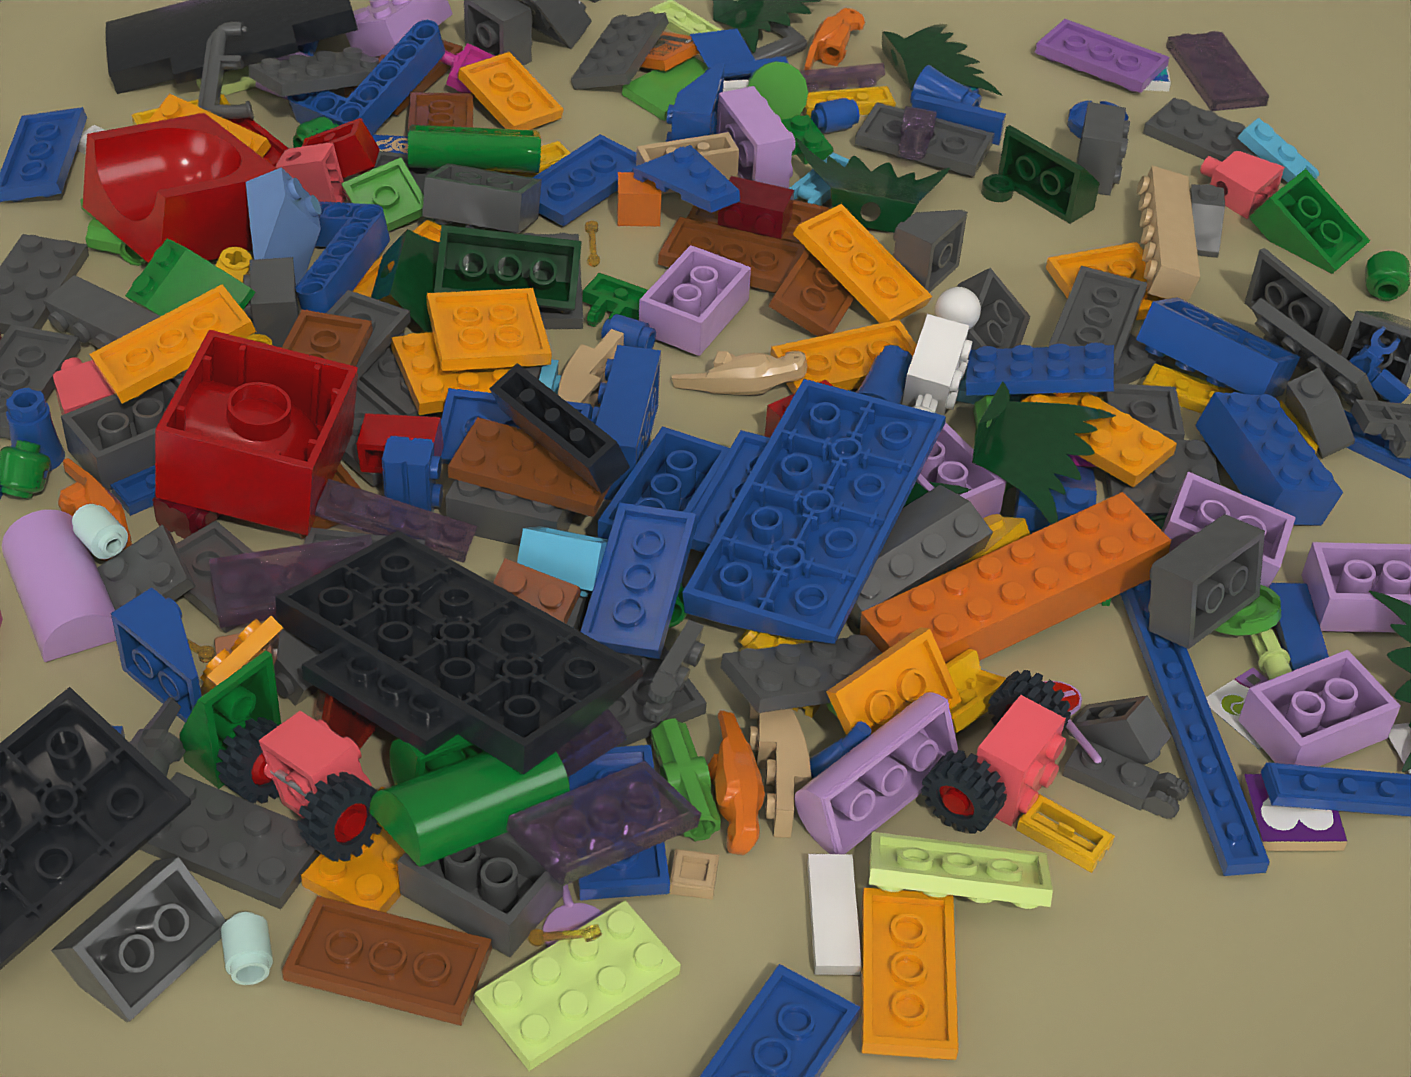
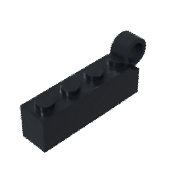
[489,363,630,494]

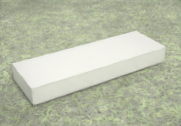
[807,854,862,975]

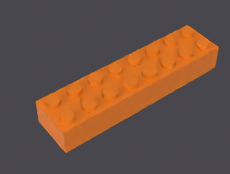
[860,492,1171,664]

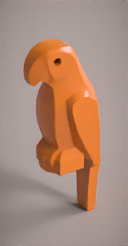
[804,8,865,76]
[58,458,132,561]
[708,711,765,855]

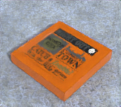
[641,32,700,71]

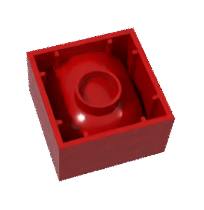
[82,113,277,263]
[155,329,358,536]

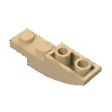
[558,329,624,408]
[749,704,811,838]

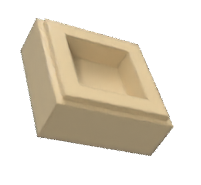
[669,849,719,900]

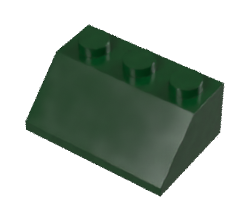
[998,125,1100,224]

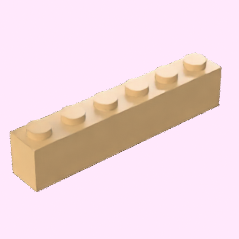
[1137,165,1200,302]

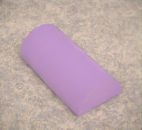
[2,510,116,662]
[794,692,958,854]

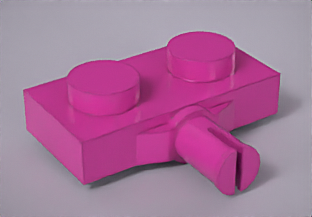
[439,43,495,97]

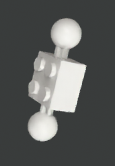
[902,287,981,415]

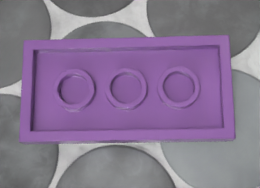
[1035,19,1170,93]

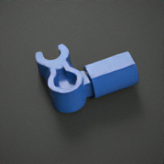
[1349,326,1411,403]

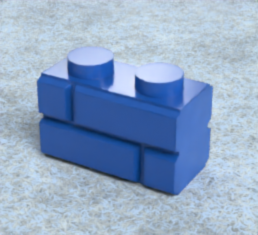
[382,436,443,522]

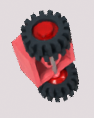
[921,670,1071,834]
[216,711,382,862]

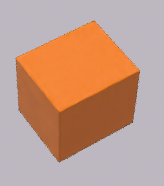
[617,172,662,227]

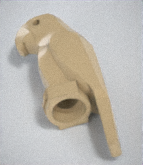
[672,351,808,395]

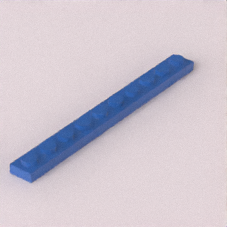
[1120,579,1270,876]

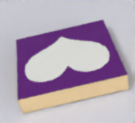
[1241,774,1348,851]

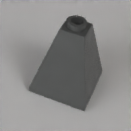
[1341,311,1411,386]

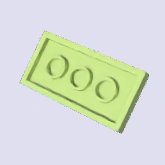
[869,832,1053,909]
[475,900,681,1071]

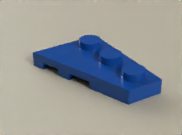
[633,145,740,213]

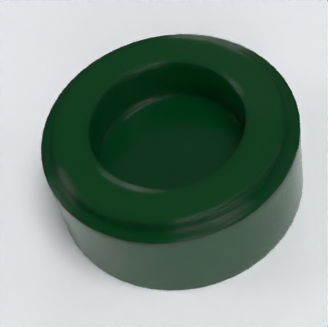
[981,174,1015,202]

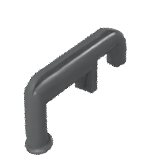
[744,21,807,60]
[198,22,254,120]

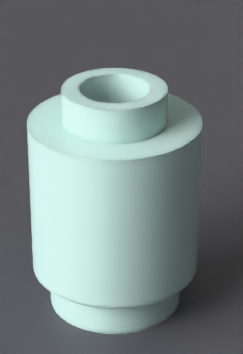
[72,504,128,559]
[221,912,273,985]

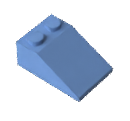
[246,167,322,298]

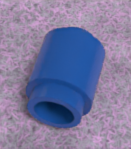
[811,98,860,134]
[601,314,656,349]

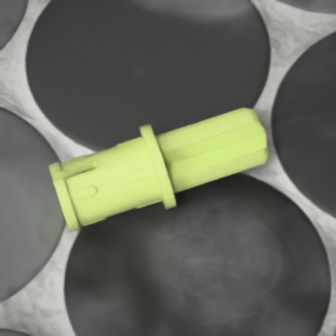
[1251,629,1292,680]

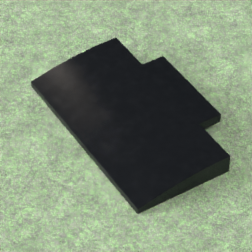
[105,0,358,94]
[275,530,643,775]
[0,687,191,970]

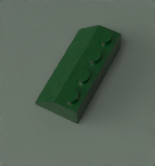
[434,225,582,311]

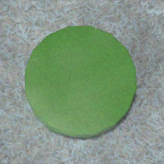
[747,61,808,120]
[1215,584,1281,636]

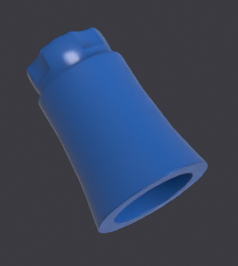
[910,65,982,107]
[856,345,913,404]
[6,388,65,471]

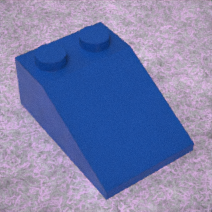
[666,62,725,142]
[1014,466,1097,534]
[111,587,202,723]

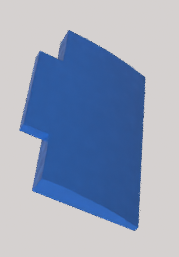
[683,379,946,644]

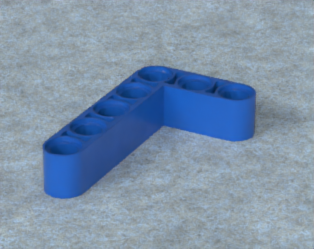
[287,20,445,135]
[295,201,390,313]

